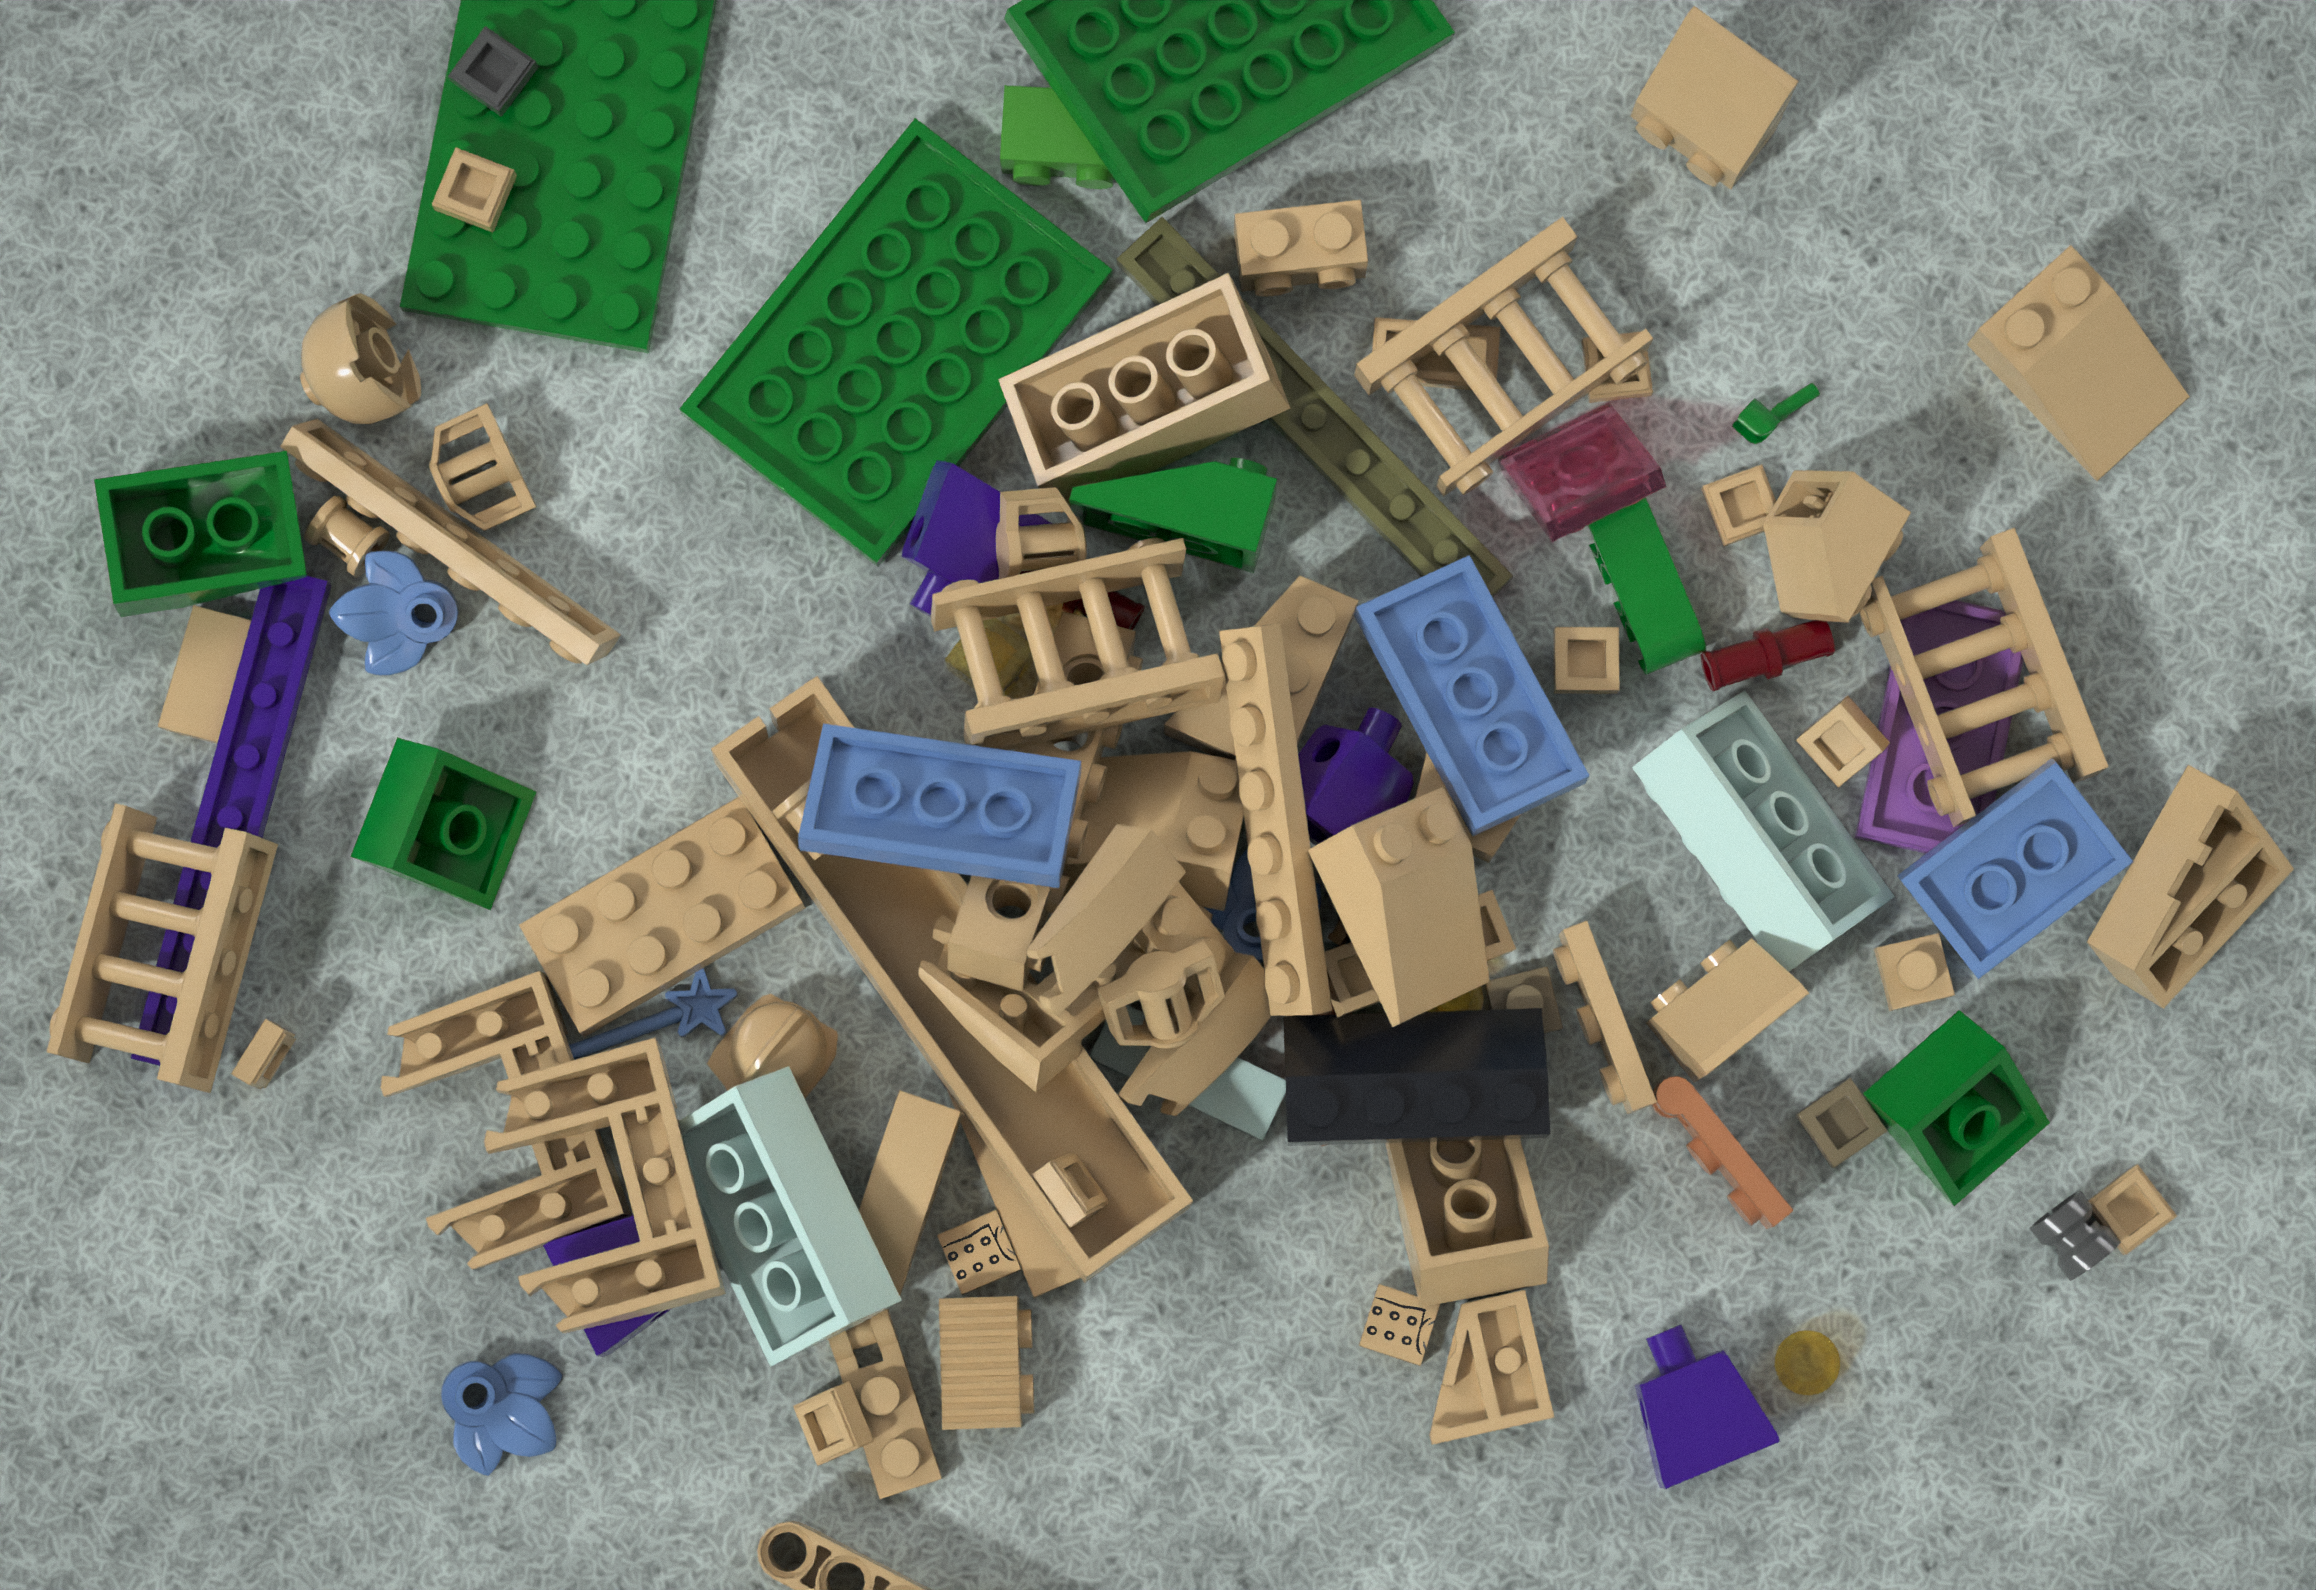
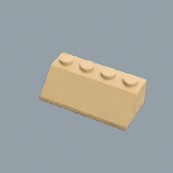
[998,273,1290,513]

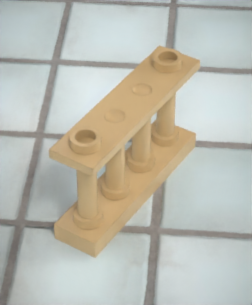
[1354,217,1653,497]
[1860,528,2109,828]
[931,538,1225,750]
[47,803,278,1093]

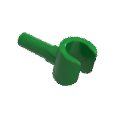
[1732,383,1820,444]

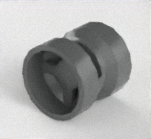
[2029,1190,2121,1281]

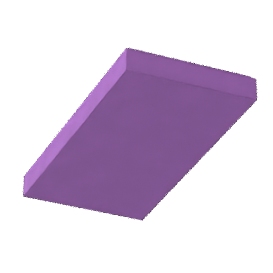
[1855,600,2024,854]

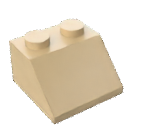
[1646,938,1809,1083]

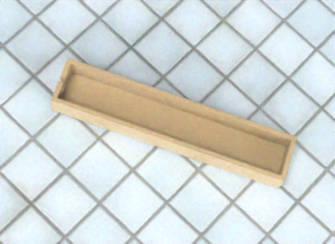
[711,676,1193,1283]

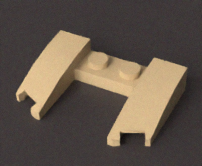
[1027,824,1271,1116]
[918,880,1213,1092]
[380,971,631,1270]
[484,1038,726,1334]

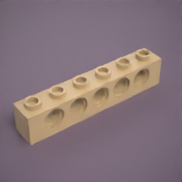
[948,611,1143,992]

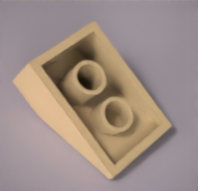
[1630,6,1799,189]
[1967,245,2190,481]
[1062,751,1244,911]
[1308,787,1490,1027]
[1385,1139,1549,1308]

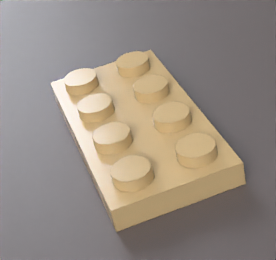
[519,797,806,1037]

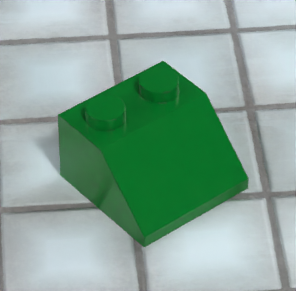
[350,737,536,910]
[1863,1010,2050,1206]

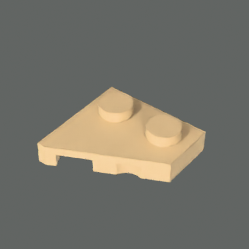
[1429,1290,1554,1445]

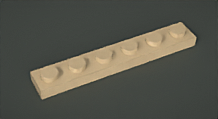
[280,419,621,665]
[1219,623,1332,1016]

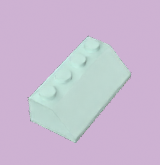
[1632,691,1895,972]
[679,1066,902,1367]

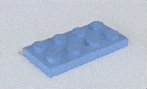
[1354,555,1590,837]
[798,724,1081,888]

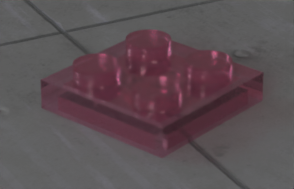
[1497,402,1667,542]

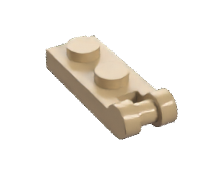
[828,1309,943,1499]

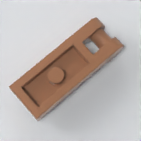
[1652,1076,1794,1229]

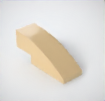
[859,1090,963,1296]

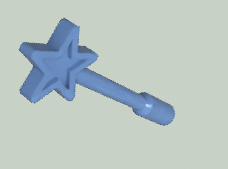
[569,968,738,1060]

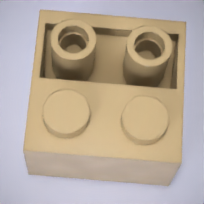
[1763,470,1911,623]

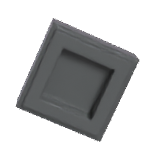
[448,26,539,117]

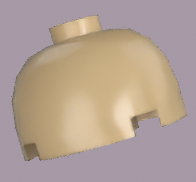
[300,293,421,424]

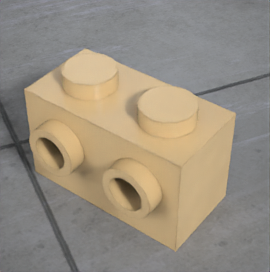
[1234,200,1368,296]

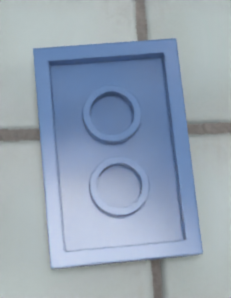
[1897,758,2133,979]

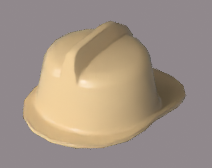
[707,994,838,1099]

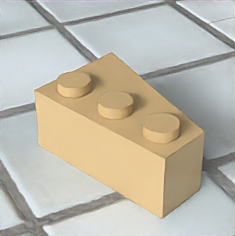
[1164,575,1359,760]
[2087,765,2294,1009]

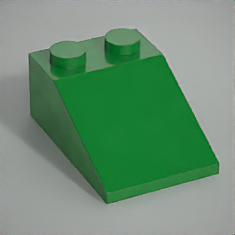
[94,451,307,617]
[1069,457,1277,573]

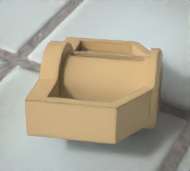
[429,403,537,531]
[996,487,1087,604]
[1097,940,1225,1049]

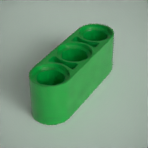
[1576,483,1706,674]

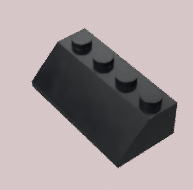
[1283,1008,1550,1146]

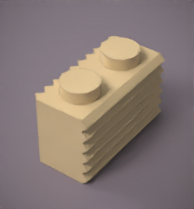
[939,1296,1034,1430]

